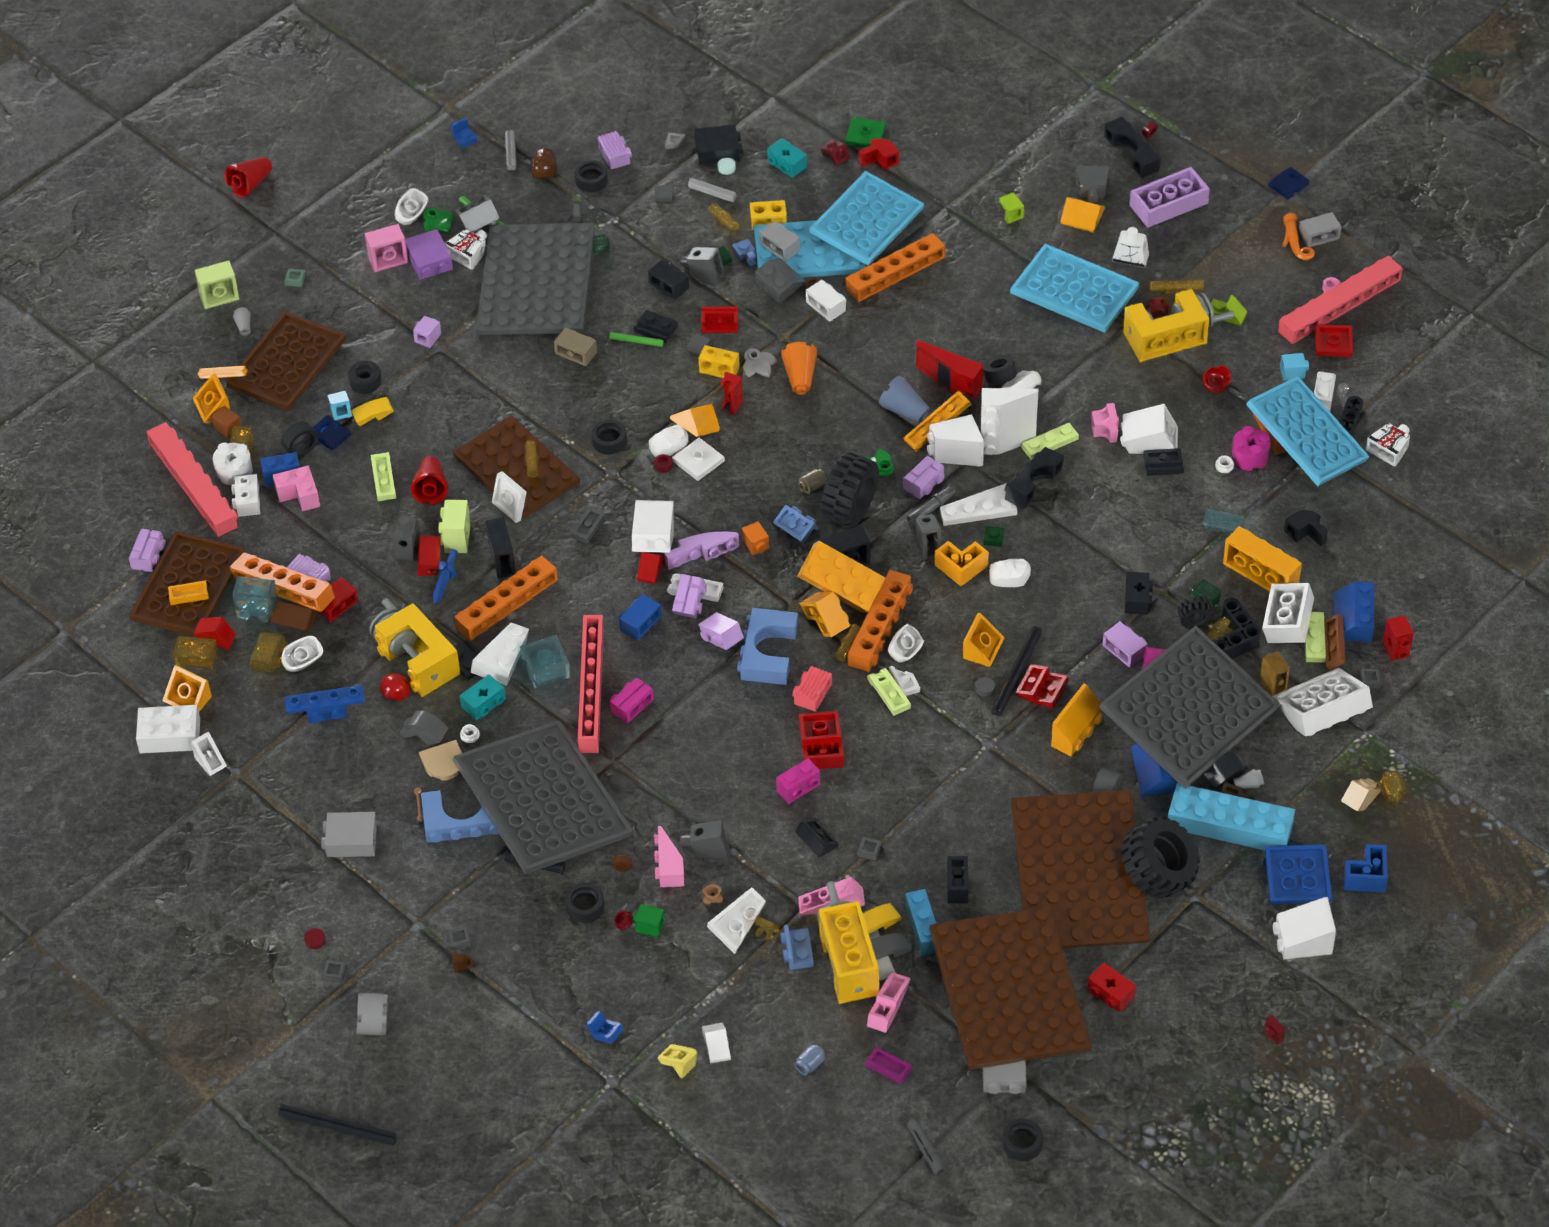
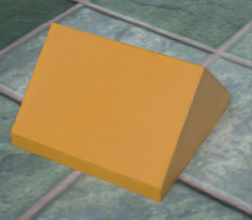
[1060,197,1105,232]
[193,373,230,424]
[670,404,720,437]
[963,613,1005,667]
[163,665,212,712]

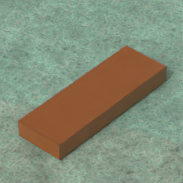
[1324,613,1346,670]

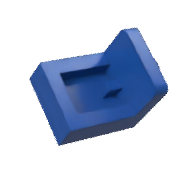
[586,1011,624,1044]

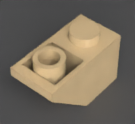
[1341,778,1382,811]

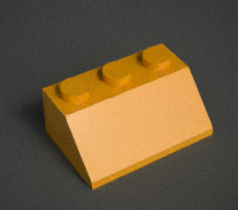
[1051,684,1104,757]

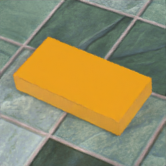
[168,580,209,605]

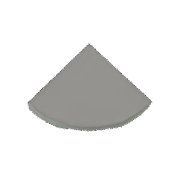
[665,133,685,149]

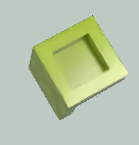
[999,192,1024,224]

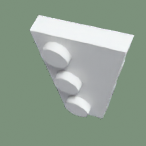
[707,887,766,954]

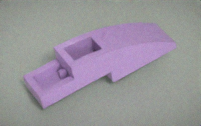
[664,532,739,570]

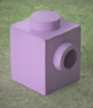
[413,316,441,348]

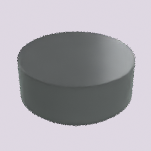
[975,677,995,697]

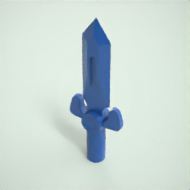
[433,549,458,604]

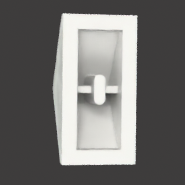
[191,732,227,776]
[702,1023,731,1063]

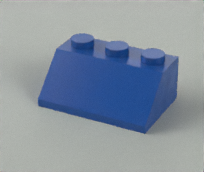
[1333,581,1374,642]
[1131,743,1178,797]

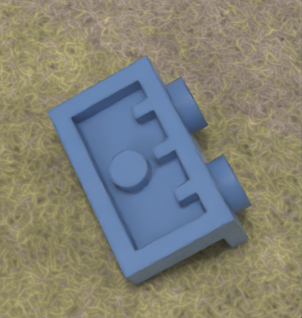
[773,505,819,544]
[780,925,814,970]

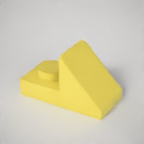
[657,1044,697,1078]

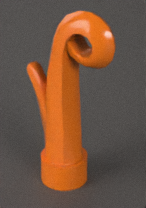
[1282,213,1315,260]

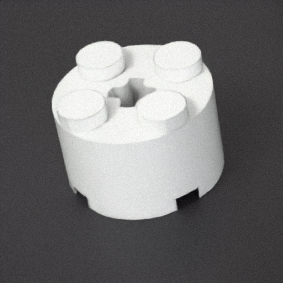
[213,443,253,485]

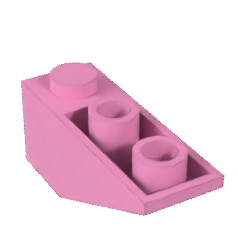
[654,826,684,887]
[798,877,865,915]

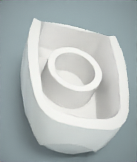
[395,188,428,225]
[1001,370,1042,389]
[649,425,688,457]
[989,559,1031,587]
[888,624,924,662]
[281,636,323,672]

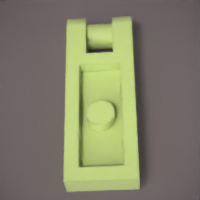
[867,668,911,716]

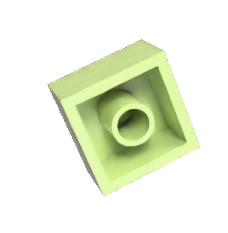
[195,261,239,309]
[439,500,471,553]

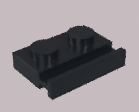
[634,310,678,343]
[1143,448,1184,476]
[454,639,480,680]

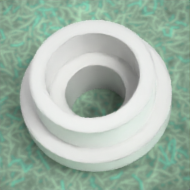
[1215,456,1234,473]
[460,724,480,743]

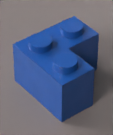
[1344,844,1388,893]

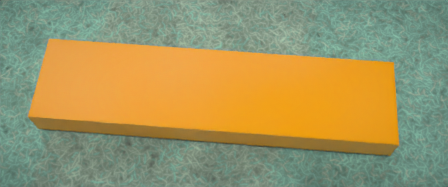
[903,391,972,452]

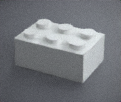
[1262,583,1314,643]
[136,705,200,753]

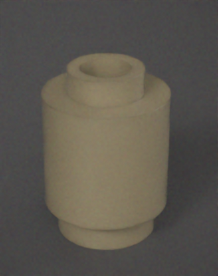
[798,469,827,494]

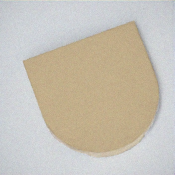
[419,740,462,781]

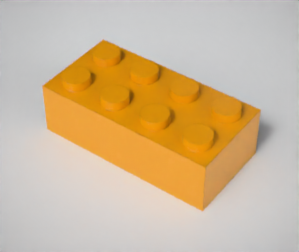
[1223,526,1302,592]
[797,541,885,613]

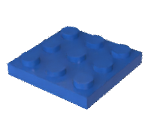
[1265,845,1332,905]

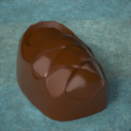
[531,148,556,178]

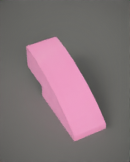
[867,972,911,1033]

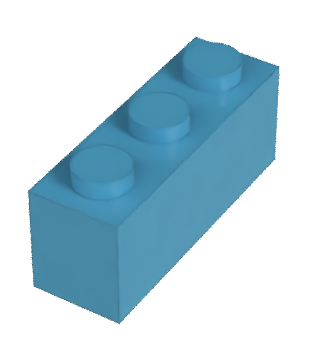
[905,889,936,956]

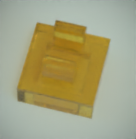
[1207,617,1233,640]
[755,917,781,941]

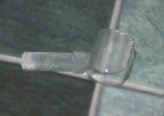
[1336,383,1349,408]

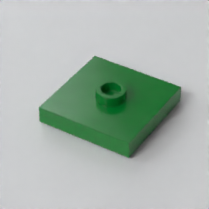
[845,117,886,148]

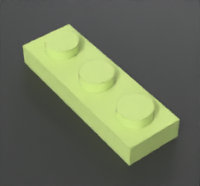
[1021,423,1079,460]
[371,452,396,501]
[1305,612,1326,663]

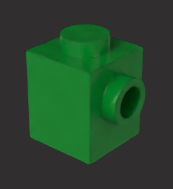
[632,904,665,937]

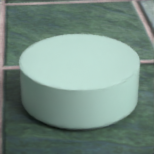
[718,158,735,174]

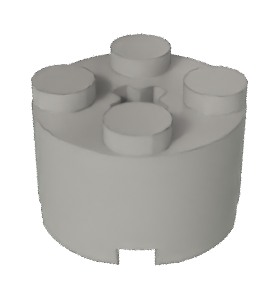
[356,993,388,1035]

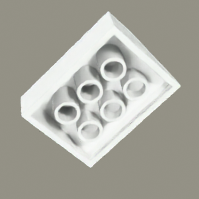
[980,388,1038,455]
[1272,668,1373,736]

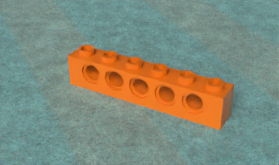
[846,233,945,302]
[230,553,335,612]
[454,555,558,642]
[848,570,913,672]

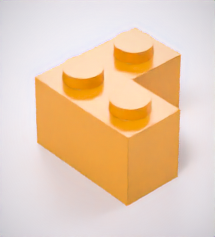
[934,541,989,586]
[799,592,850,637]

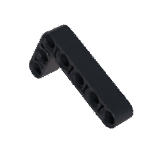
[1212,597,1261,659]

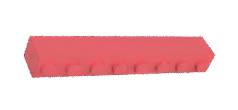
[1278,256,1403,344]
[146,422,238,537]
[578,615,604,753]

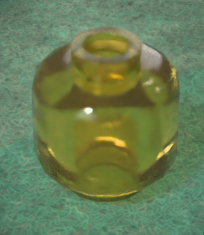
[1379,771,1408,802]

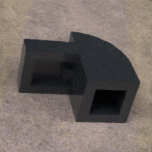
[1284,510,1328,546]
[1204,751,1248,788]

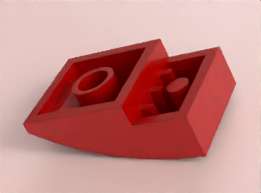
[799,711,844,769]

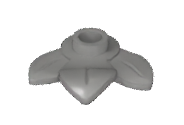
[743,348,777,378]

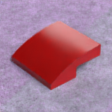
[1015,664,1069,709]

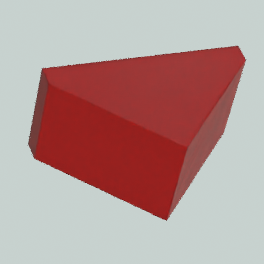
[637,552,665,584]
[193,617,236,650]

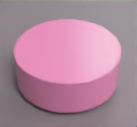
[1322,277,1341,292]

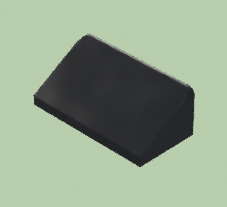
[796,818,839,857]

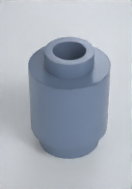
[794,1045,825,1076]

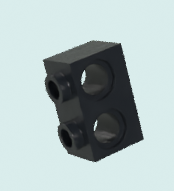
[947,856,969,904]

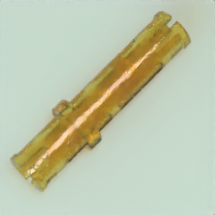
[1149,279,1204,293]

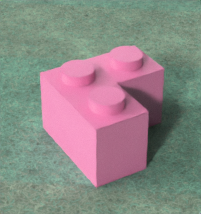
[273,465,320,511]

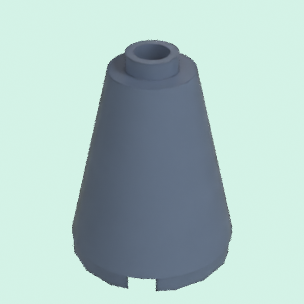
[878,375,931,423]

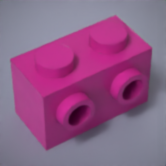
[776,758,820,804]

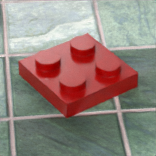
[1315,324,1353,357]

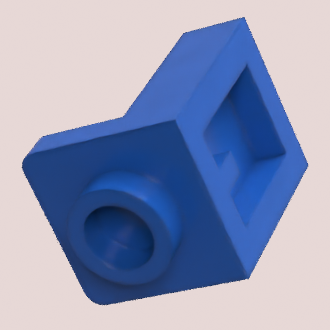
[451,118,478,148]

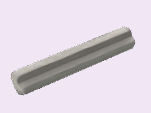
[505,130,516,171]
[688,178,737,202]

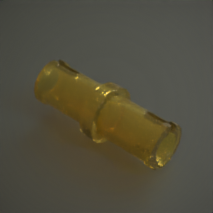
[708,203,740,232]
[524,441,539,478]
[835,624,860,662]

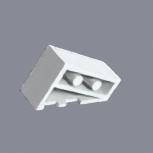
[471,623,529,686]

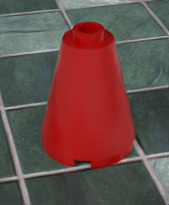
[224,157,272,198]
[411,456,448,505]

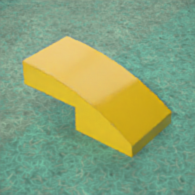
[351,397,394,426]
[863,903,902,935]

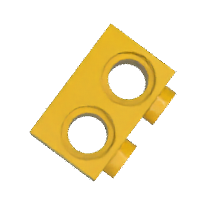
[750,200,787,230]
[699,345,740,378]

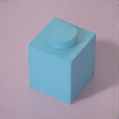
[1280,353,1309,381]
[328,391,352,420]

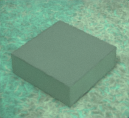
[284,269,306,287]

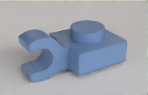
[732,239,756,266]

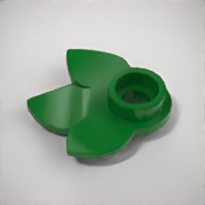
[423,207,456,233]
[865,448,894,476]

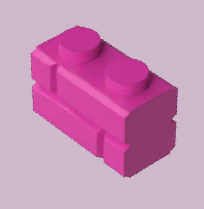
[610,678,654,724]

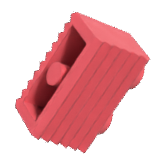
[792,666,832,712]

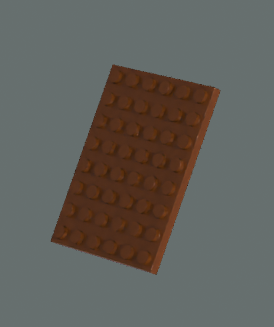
[1011,790,1150,949]
[929,906,1092,1070]

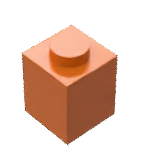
[742,521,769,555]

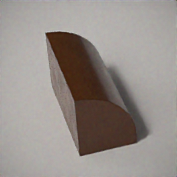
[270,601,317,631]

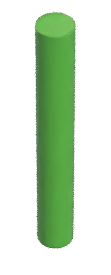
[610,332,664,347]

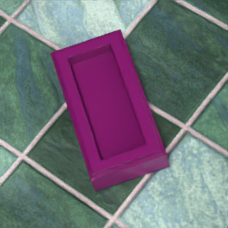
[865,1047,912,1084]

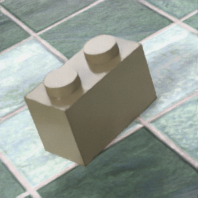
[554,328,597,366]

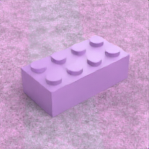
[1130,167,1209,228]

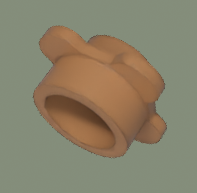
[702,884,723,905]

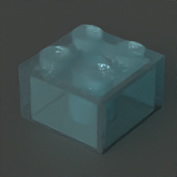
[232,576,279,621]
[520,635,570,689]

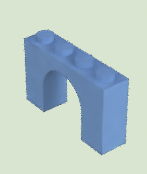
[737,608,798,685]
[421,790,499,843]

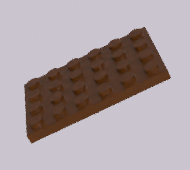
[226,311,346,411]
[453,415,580,520]
[129,531,246,637]

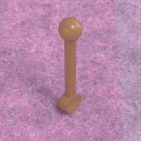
[414,788,424,822]

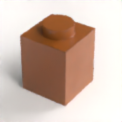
[211,406,242,439]

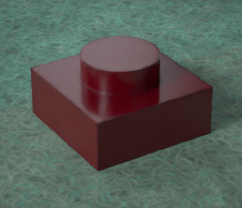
[1264,1015,1286,1045]

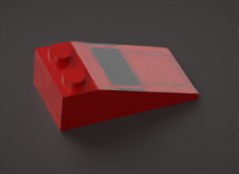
[916,340,983,401]

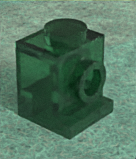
[1190,579,1221,608]

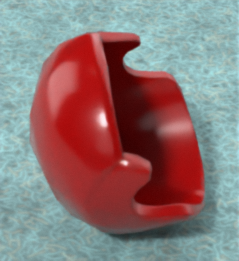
[1202,365,1232,393]
[379,673,411,702]

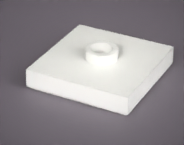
[672,438,725,481]
[492,472,527,523]

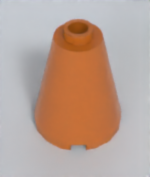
[781,342,817,395]

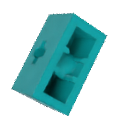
[767,138,807,178]
[460,674,506,721]

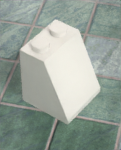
[1120,404,1178,454]
[927,415,984,466]
[632,500,674,553]
[1273,897,1336,960]

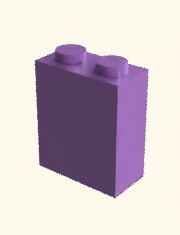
[405,229,453,280]

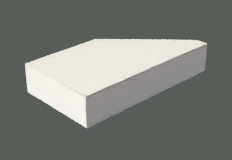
[889,666,920,696]

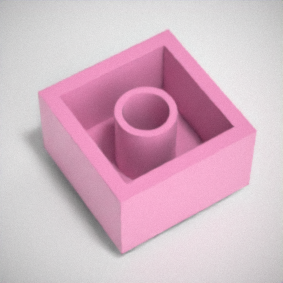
[365,224,408,272]

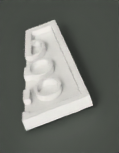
[940,483,1017,526]

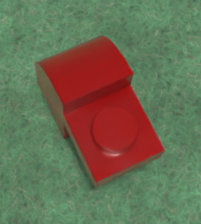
[859,139,899,170]

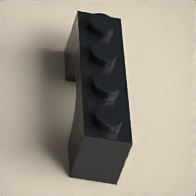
[1104,116,1161,178]
[1004,447,1064,509]

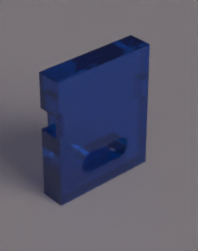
[1268,167,1310,200]
[312,415,352,451]

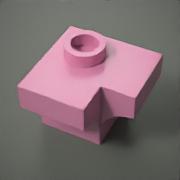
[1091,403,1119,443]

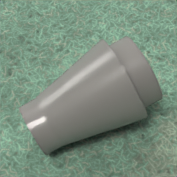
[233,307,251,335]
[1233,769,1264,789]

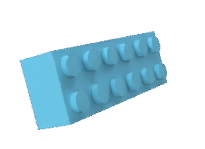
[1168,783,1295,850]

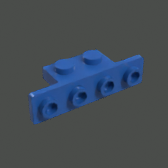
[285,685,364,723]

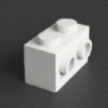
[231,474,260,517]

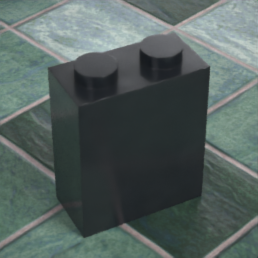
[694,124,743,165]
[486,517,516,578]

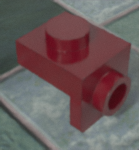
[821,140,850,165]
[1149,297,1169,319]

